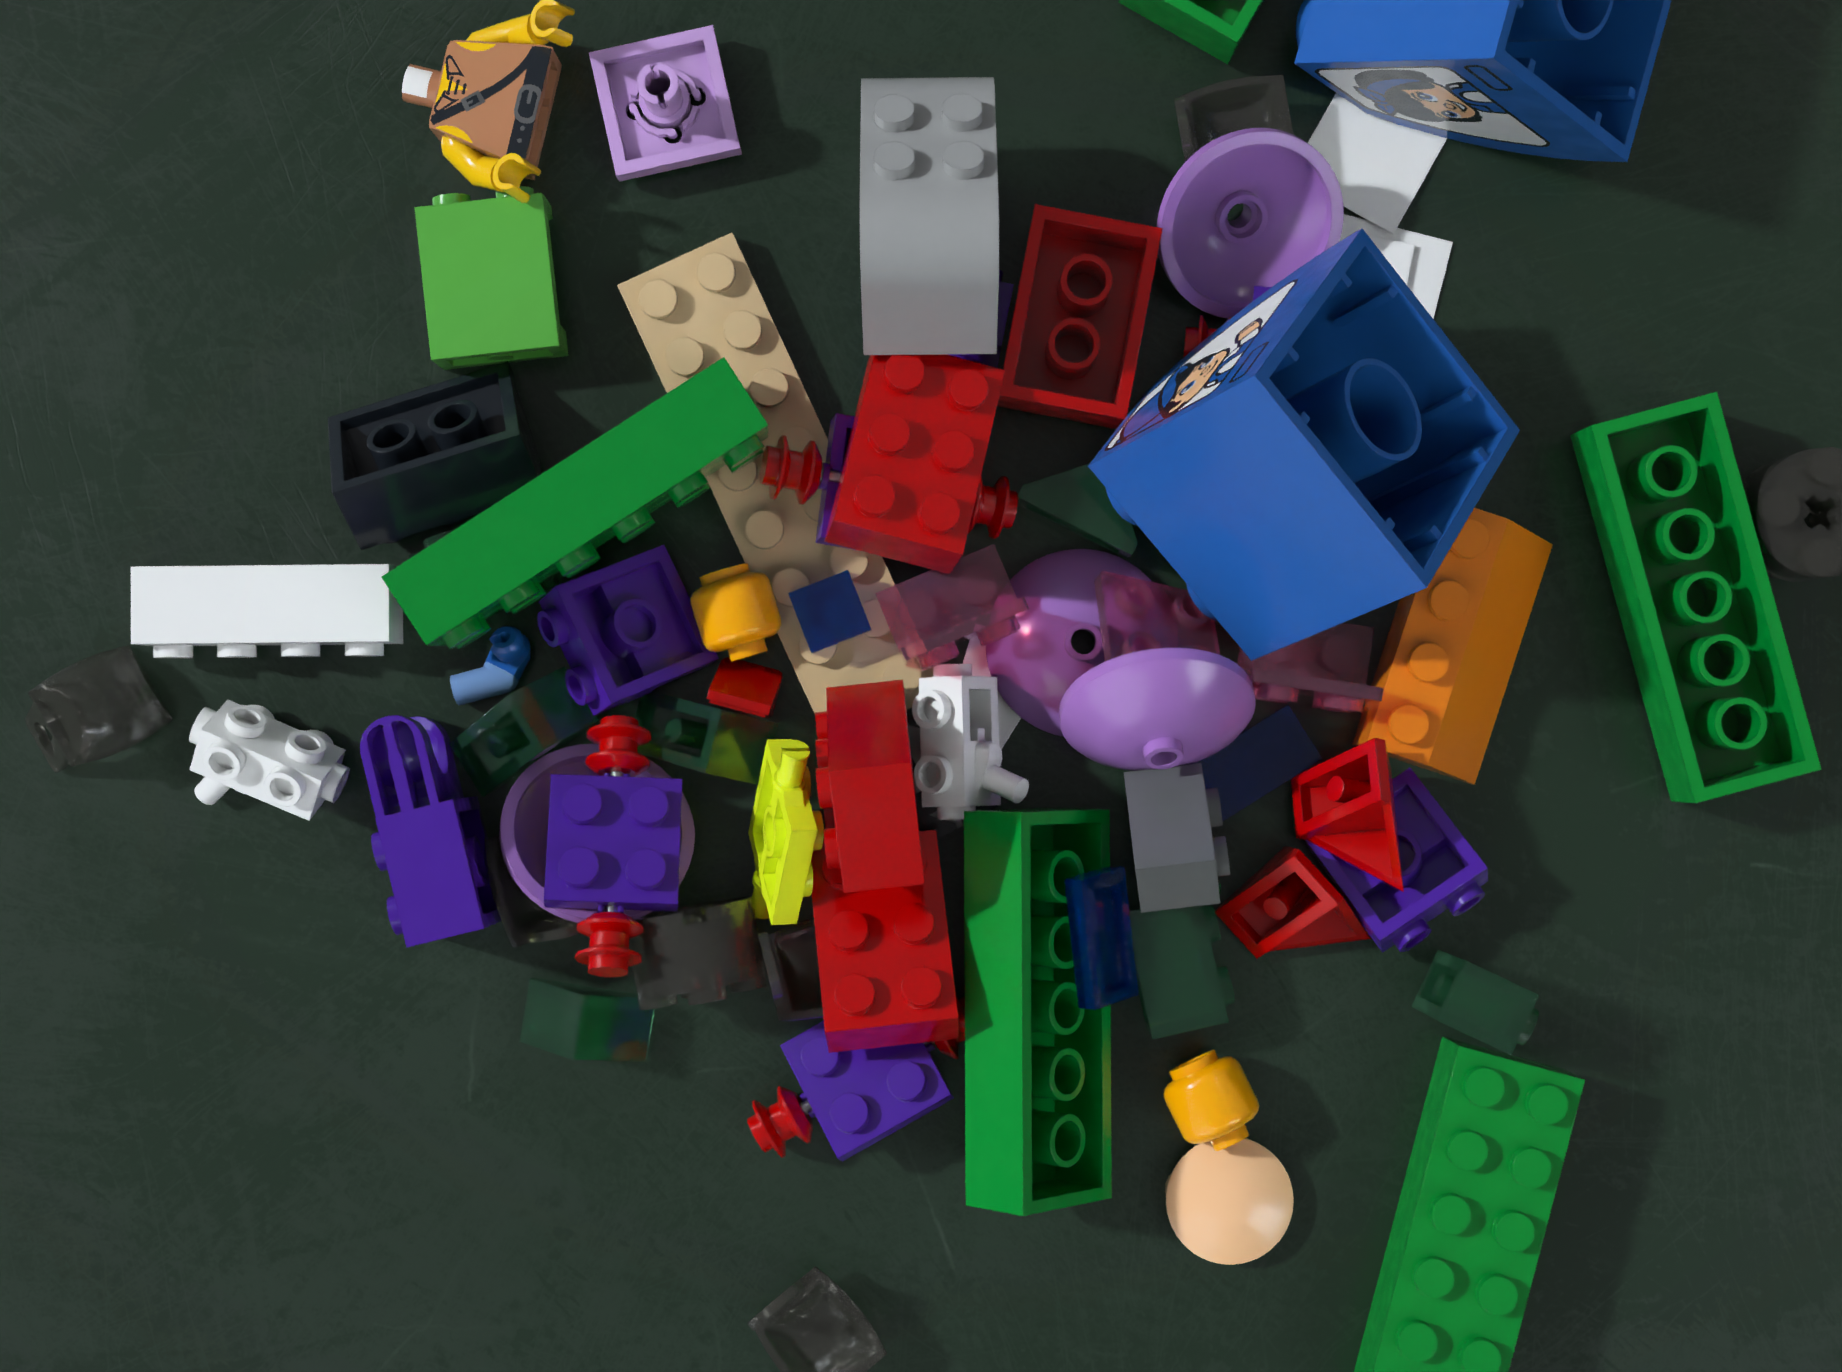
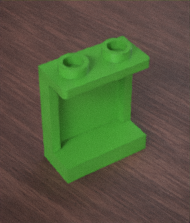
[414,186,568,370]

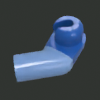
[450,626,531,706]

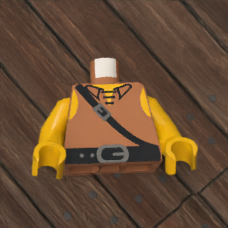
[402,0,575,203]

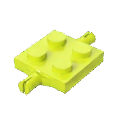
[748,739,824,925]

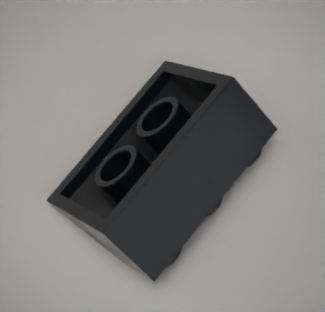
[328,361,542,550]

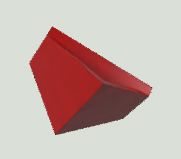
[1291,738,1404,892]
[1215,845,1370,959]

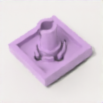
[589,25,742,182]

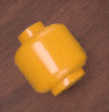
[690,563,782,662]
[1163,1050,1259,1151]

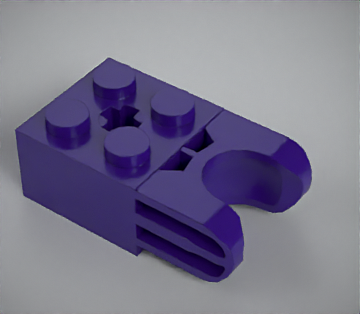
[360,715,507,948]

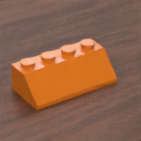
[1352,508,1553,785]

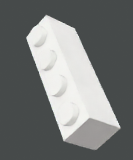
[131,564,403,658]

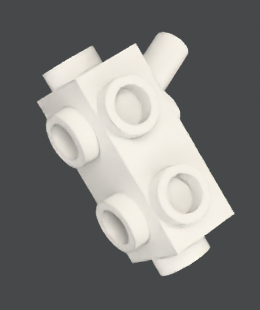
[912,664,1029,820]
[189,700,350,821]

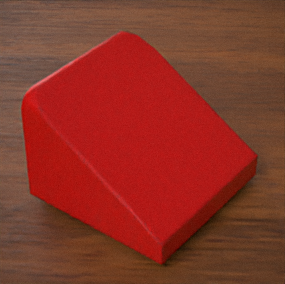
[706,657,783,718]

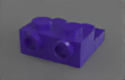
[537,545,719,717]
[1305,767,1488,953]

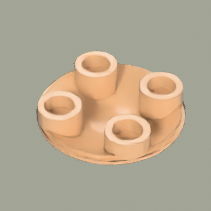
[1165,1137,1294,1265]

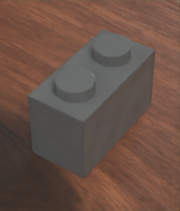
[1124,763,1230,913]

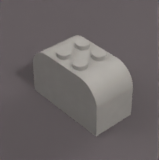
[860,77,999,355]

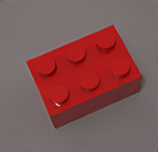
[997,204,1163,429]
[824,354,1005,574]
[815,679,925,893]
[811,829,958,1053]

